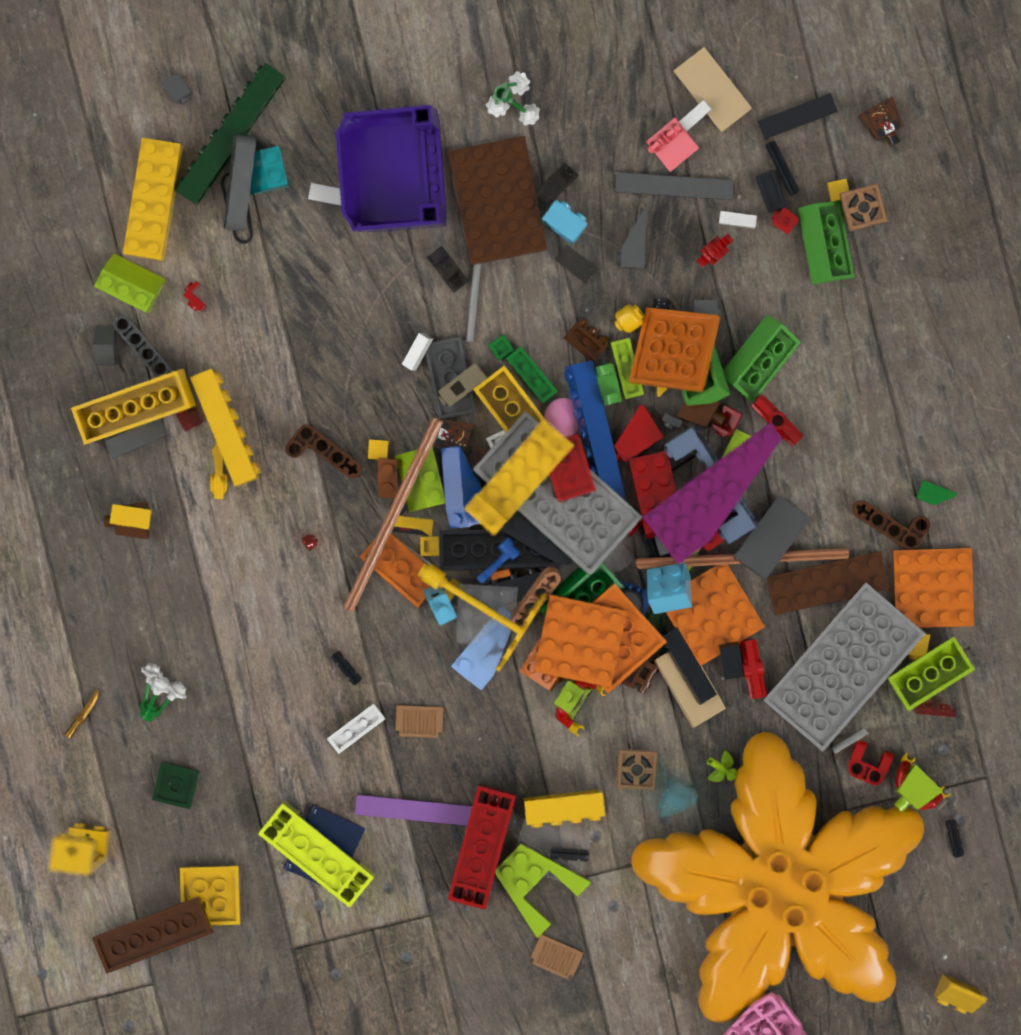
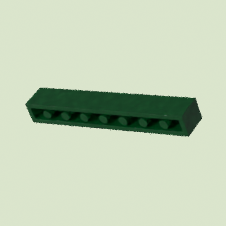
[176,62,286,206]

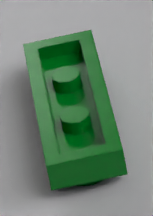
[506,346,558,404]

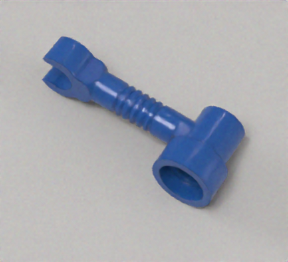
[477,537,521,584]

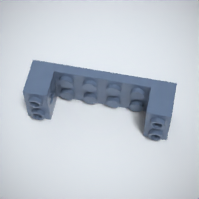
[665,425,758,544]

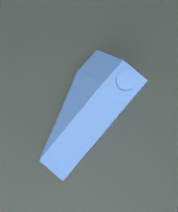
[451,606,512,690]

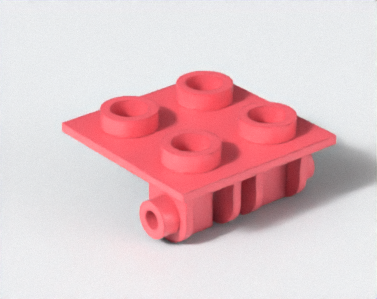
[646,118,699,172]

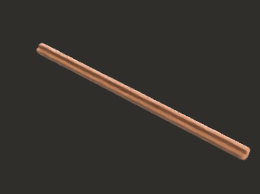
[344,418,443,612]
[636,548,849,569]

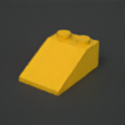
[934,974,987,1014]

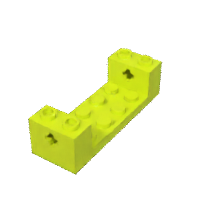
[258,801,376,908]

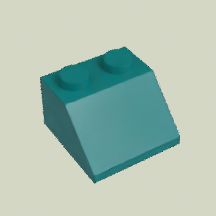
[250,146,289,195]

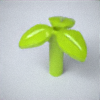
[707,750,738,782]

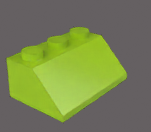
[94,253,166,314]
[395,446,446,512]

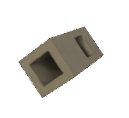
[438,363,487,408]

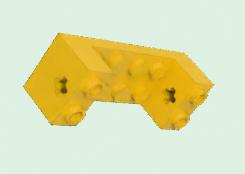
[464,419,574,535]
[49,823,110,875]

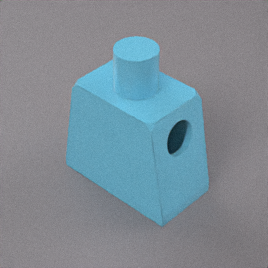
[423,587,457,625]

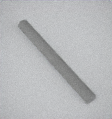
[466,264,481,342]

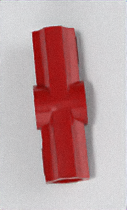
[751,394,804,447]
[740,638,767,699]

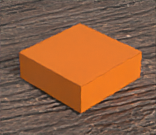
[491,569,511,580]

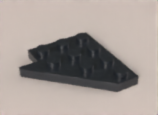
[500,511,574,566]

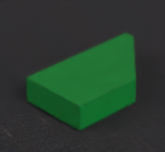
[916,480,957,505]

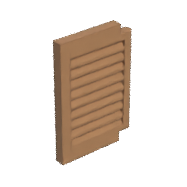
[396,705,443,738]
[531,934,584,980]

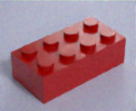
[629,451,676,539]

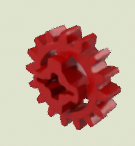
[696,233,734,268]

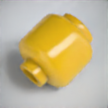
[614,304,644,333]

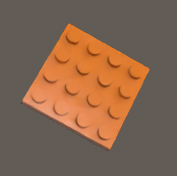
[629,307,720,392]
[893,548,974,628]
[665,565,765,666]
[592,583,667,694]
[534,594,627,687]

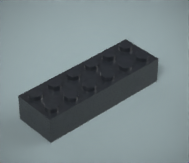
[439,529,558,571]

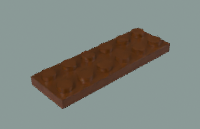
[767,551,889,615]
[92,896,214,974]

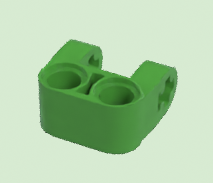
[595,363,622,406]

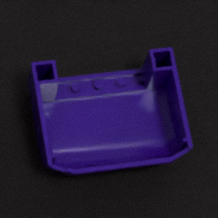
[336,105,447,232]

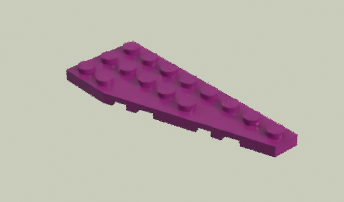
[643,423,782,564]

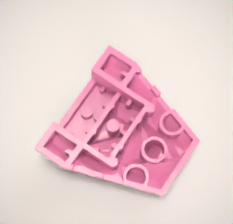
[723,992,807,1035]

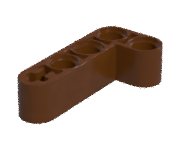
[285,425,362,478]
[851,501,930,550]

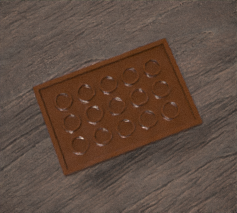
[448,136,547,266]

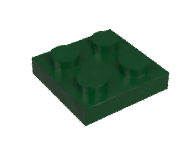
[152,762,200,809]

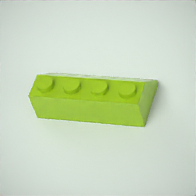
[888,636,975,711]

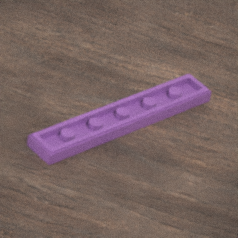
[355,794,472,826]

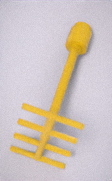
[418,563,547,671]

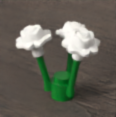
[486,71,540,126]
[139,663,187,722]

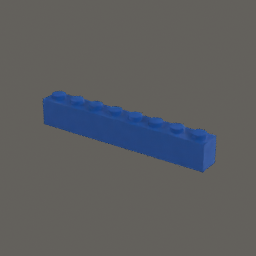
[564,360,627,502]

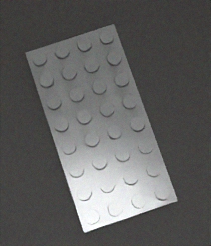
[473,411,642,576]
[763,582,926,752]

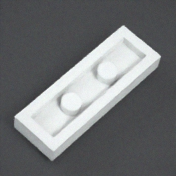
[327,703,386,754]

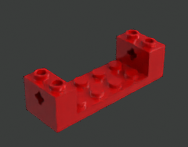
[447,783,516,910]

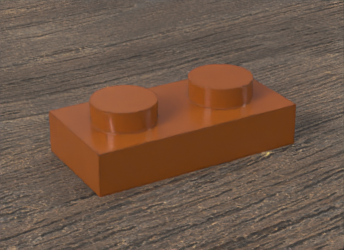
[378,458,398,498]

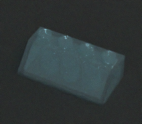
[655,774,698,819]

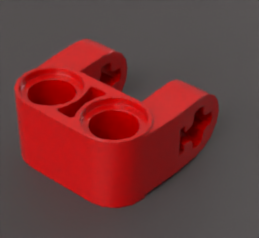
[846,739,894,785]

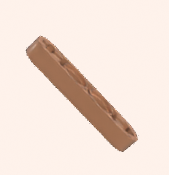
[510,567,560,627]

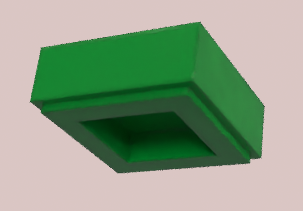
[488,334,515,361]

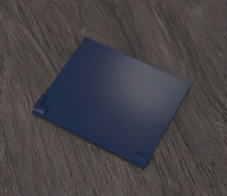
[283,804,365,886]

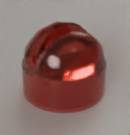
[301,534,318,551]

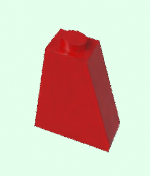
[614,404,664,463]

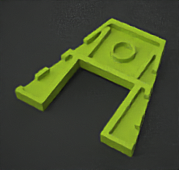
[495,843,591,938]

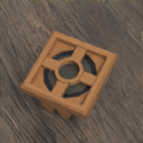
[839,183,888,232]
[616,749,658,791]

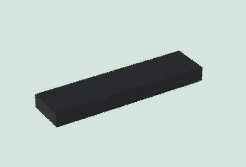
[758,93,838,140]
[663,627,717,705]

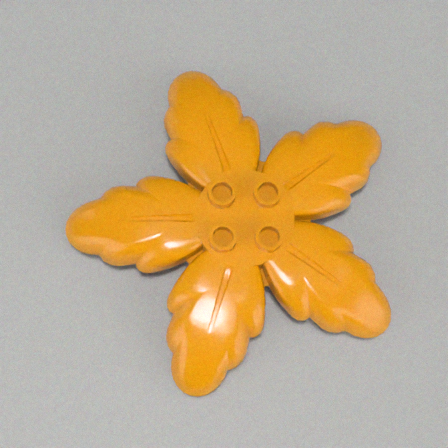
[631,732,924,1023]

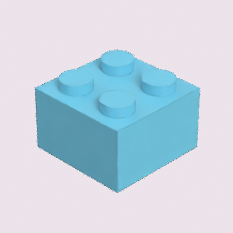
[542,200,588,245]
[647,562,692,614]

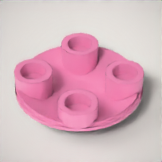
[544,398,579,437]

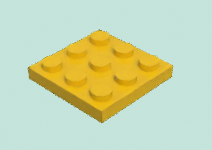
[180,865,241,926]

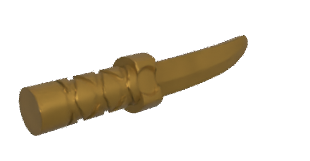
[64,689,99,739]

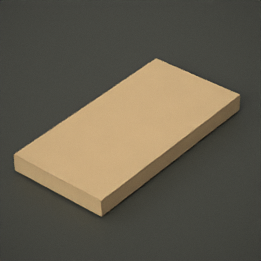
[673,47,752,133]
[654,652,726,728]

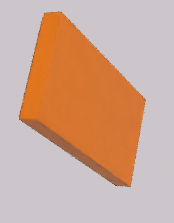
[360,533,431,608]

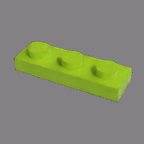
[610,338,644,400]

